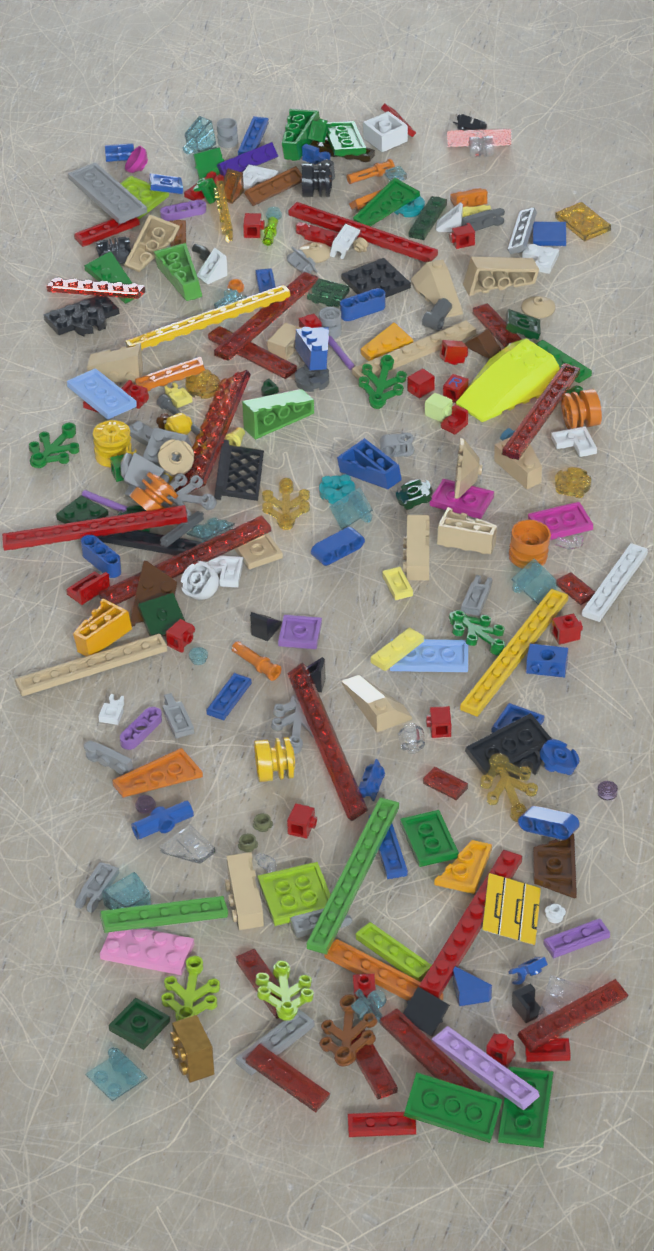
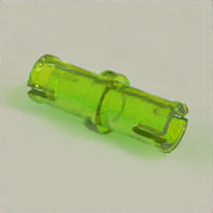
[262,217,278,246]

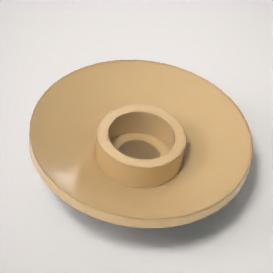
[299,242,331,263]
[521,296,556,318]

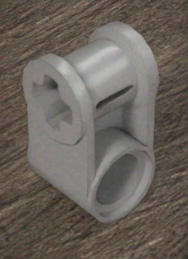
[380,433,415,458]

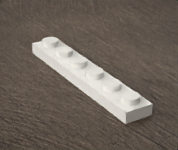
[582,543,648,622]

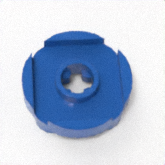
[540,739,580,775]

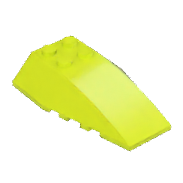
[456,338,565,422]

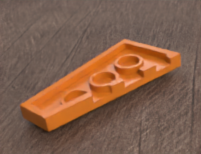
[112,748,203,798]

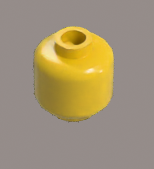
[165,413,192,435]

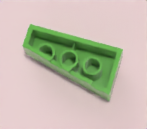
[242,389,314,440]

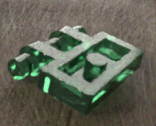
[307,278,350,307]

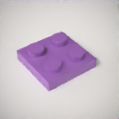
[278,615,322,649]

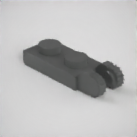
[462,208,505,231]

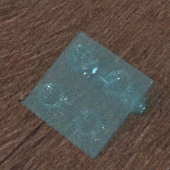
[330,487,373,530]
[186,518,235,549]
[511,559,561,605]
[85,1047,148,1102]

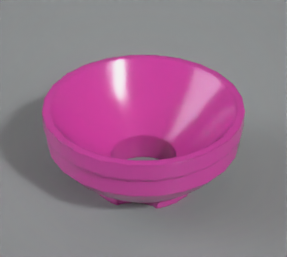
[125,145,148,173]

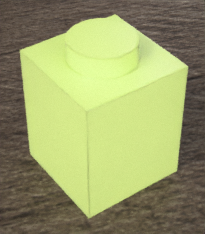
[425,393,452,422]

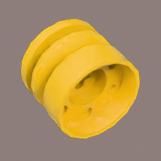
[93,420,132,467]
[254,737,295,782]

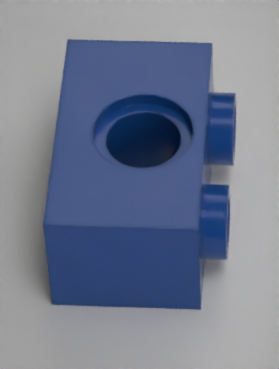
[526,644,568,678]

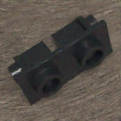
[453,114,487,137]

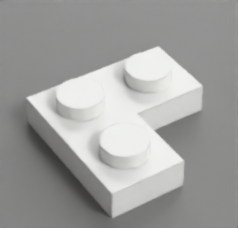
[236,165,278,190]
[522,244,559,274]
[551,426,597,457]
[205,555,244,587]

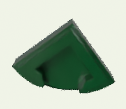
[261,378,279,397]

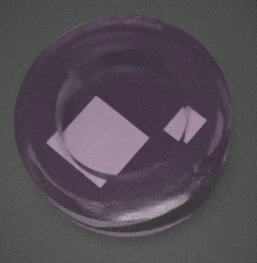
[597,781,618,800]

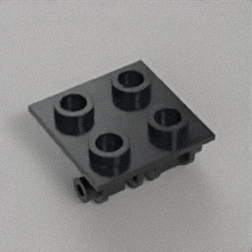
[96,236,131,264]

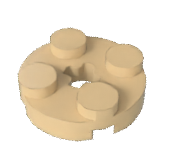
[157,439,194,477]

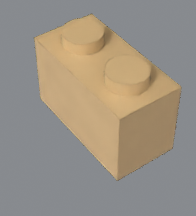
[267,323,302,361]

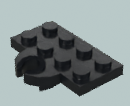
[43,293,120,337]
[465,713,552,780]

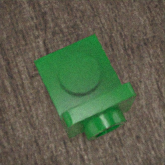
[308,118,332,143]
[193,178,221,204]

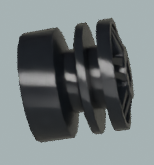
[302,163,332,197]

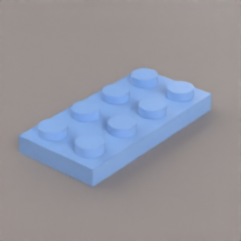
[67,368,137,419]
[390,639,468,672]

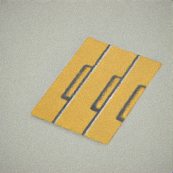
[483,873,541,945]

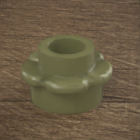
[253,813,273,832]
[238,833,258,852]

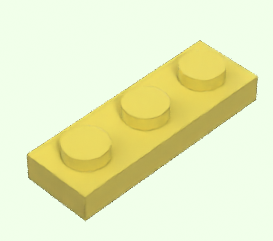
[371,627,424,671]

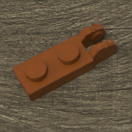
[170,220,186,247]

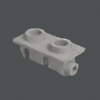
[287,246,318,275]

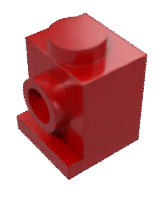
[449,223,475,249]
[121,380,149,409]
[166,619,195,653]
[486,1033,516,1068]

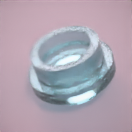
[266,207,282,221]
[189,647,208,665]

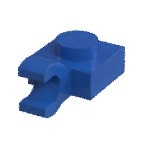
[302,144,331,165]
[508,957,548,985]

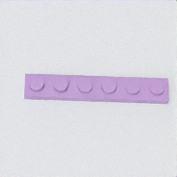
[432,1026,540,1110]

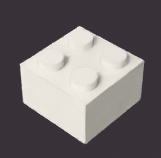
[363,111,408,152]

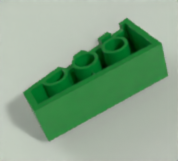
[282,109,320,161]

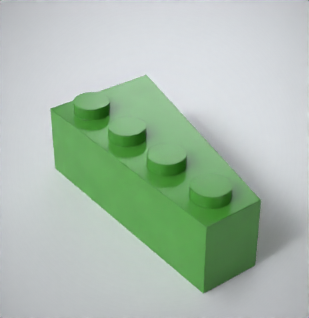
[154,243,202,301]

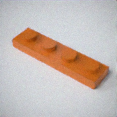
[135,357,205,391]

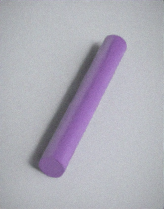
[328,336,355,370]
[82,490,127,513]

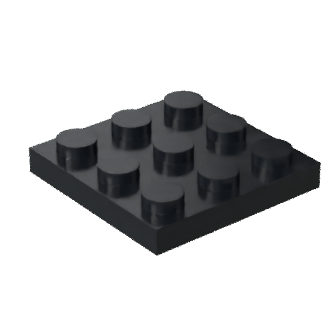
[341,258,411,298]

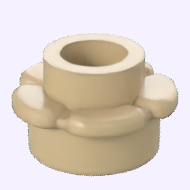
[353,237,369,253]

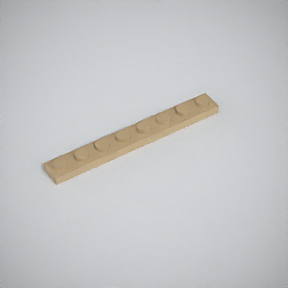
[352,320,476,380]
[15,634,167,697]

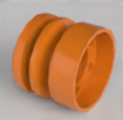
[561,389,602,429]
[130,472,178,511]
[509,520,551,569]

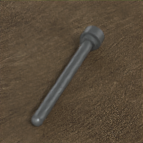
[156,394,214,446]

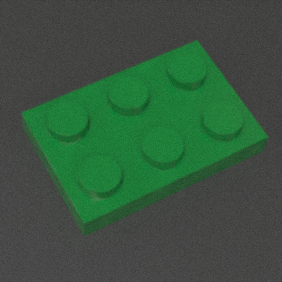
[400,810,459,867]

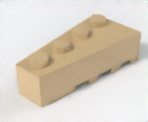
[463,257,539,296]

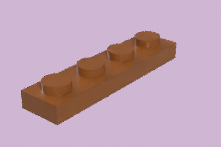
[244,166,302,206]

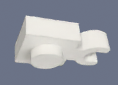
[99,694,124,725]

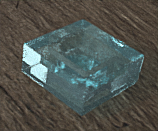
[385,166,407,181]

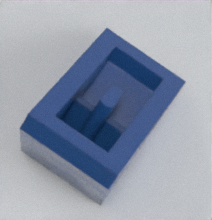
[453,967,492,1006]

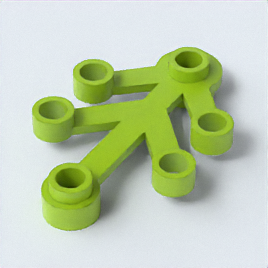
[161,956,220,1021]
[255,961,314,1021]

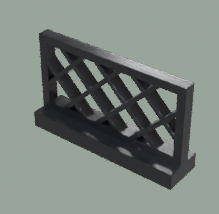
[214,439,264,501]

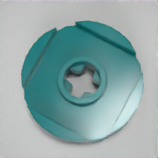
[394,196,425,218]
[319,474,356,505]

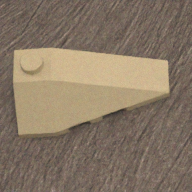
[124,214,180,272]
[411,260,463,317]
[455,438,483,499]
[342,675,412,732]

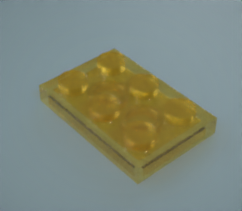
[555,202,611,242]

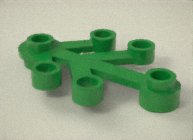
[358,355,407,409]
[29,422,80,468]
[449,610,506,656]

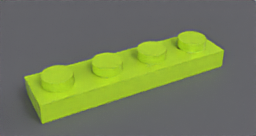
[356,922,432,982]

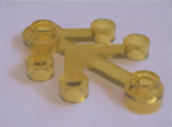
[262,478,310,530]
[480,754,538,822]

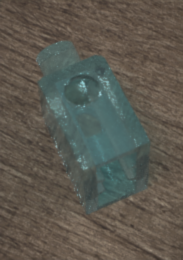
[183,116,216,154]
[102,872,151,910]

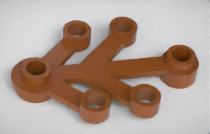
[319,994,377,1067]

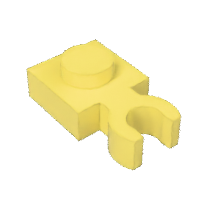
[164,383,193,408]

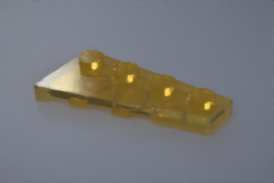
[214,181,233,241]

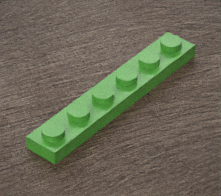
[100,896,228,933]

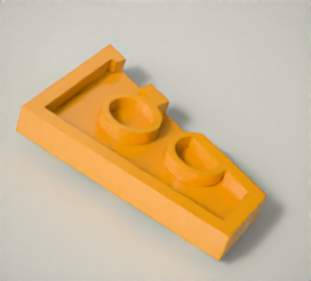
[361,323,413,361]
[434,840,492,894]

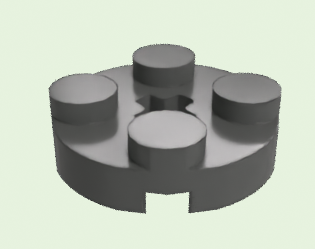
[295,364,329,392]

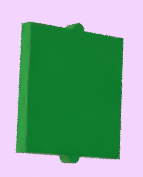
[193,147,225,180]

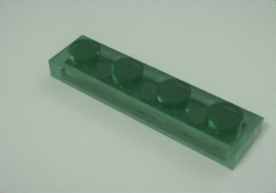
[409,196,447,240]

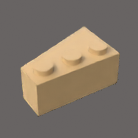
[87,343,143,383]
[437,507,497,554]

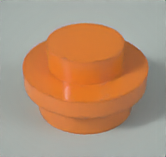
[227,279,244,294]

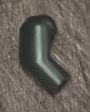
[192,244,211,261]

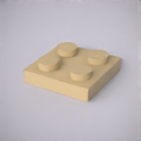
[233,531,283,569]

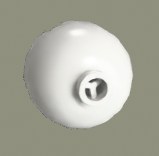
[181,561,219,600]

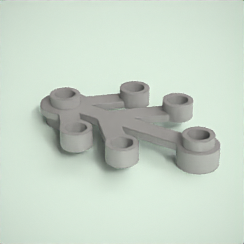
[162,473,217,518]
[271,694,325,754]

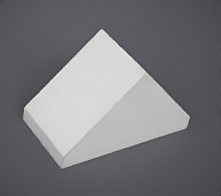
[436,202,463,233]
[197,248,227,284]

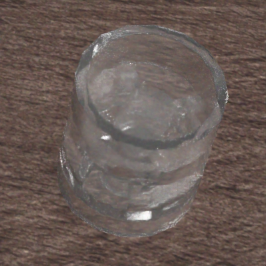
[469,136,494,158]

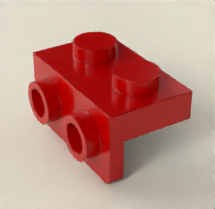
[66,571,110,605]

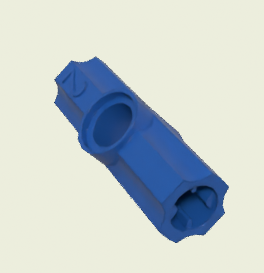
[131,800,194,840]

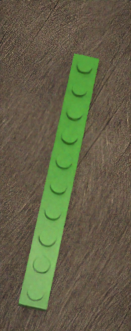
[306,797,399,955]

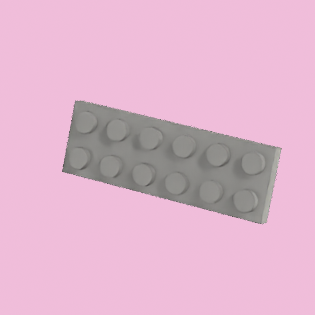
[68,162,147,224]

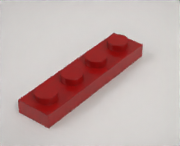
[74,217,140,247]

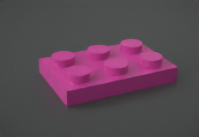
[430,478,494,519]
[528,502,593,540]

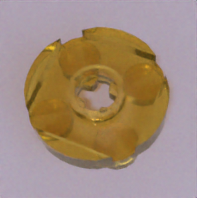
[185,369,220,399]
[555,467,591,498]

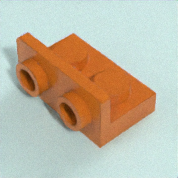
[450,188,488,207]

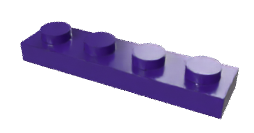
[217,142,279,179]

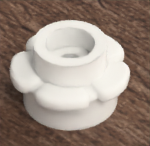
[545,904,566,923]

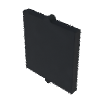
[400,987,450,1036]

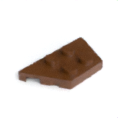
[130,560,178,627]
[533,834,577,898]

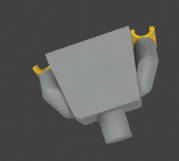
[121,446,174,498]

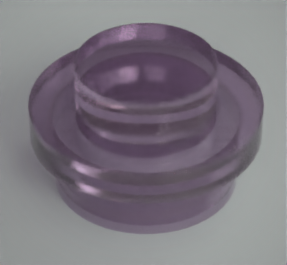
[135,795,156,814]

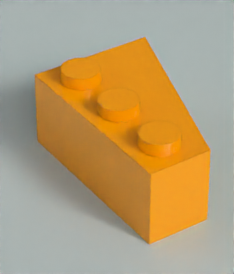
[73,599,132,656]

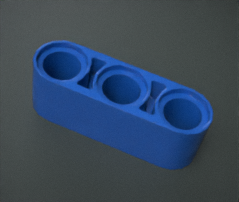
[340,288,386,321]
[311,527,365,566]
[81,535,121,578]
[518,806,580,840]

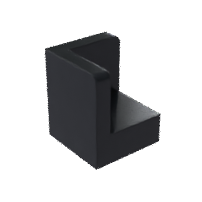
[512,984,544,1023]

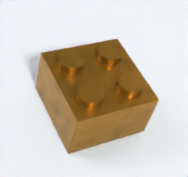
[170,1015,215,1083]

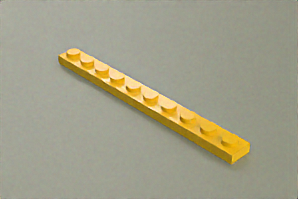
[125,285,291,351]
[460,589,568,717]

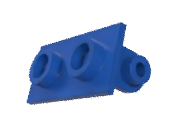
[357,759,385,801]

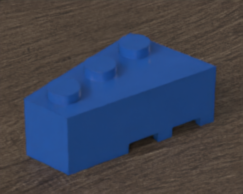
[295,327,329,370]
[337,438,402,489]

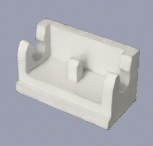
[330,224,360,259]

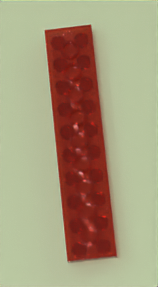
[174,370,251,493]

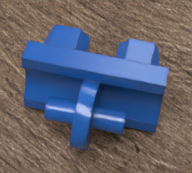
[105,143,134,162]

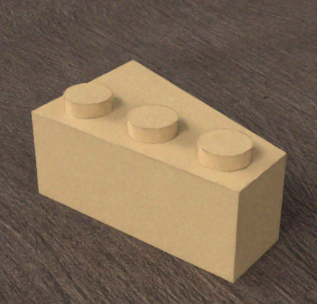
[494,431,542,489]
[403,515,429,580]
[224,852,264,930]

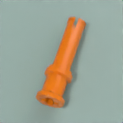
[346,159,395,184]
[231,641,282,681]

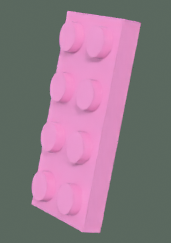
[100,928,194,976]

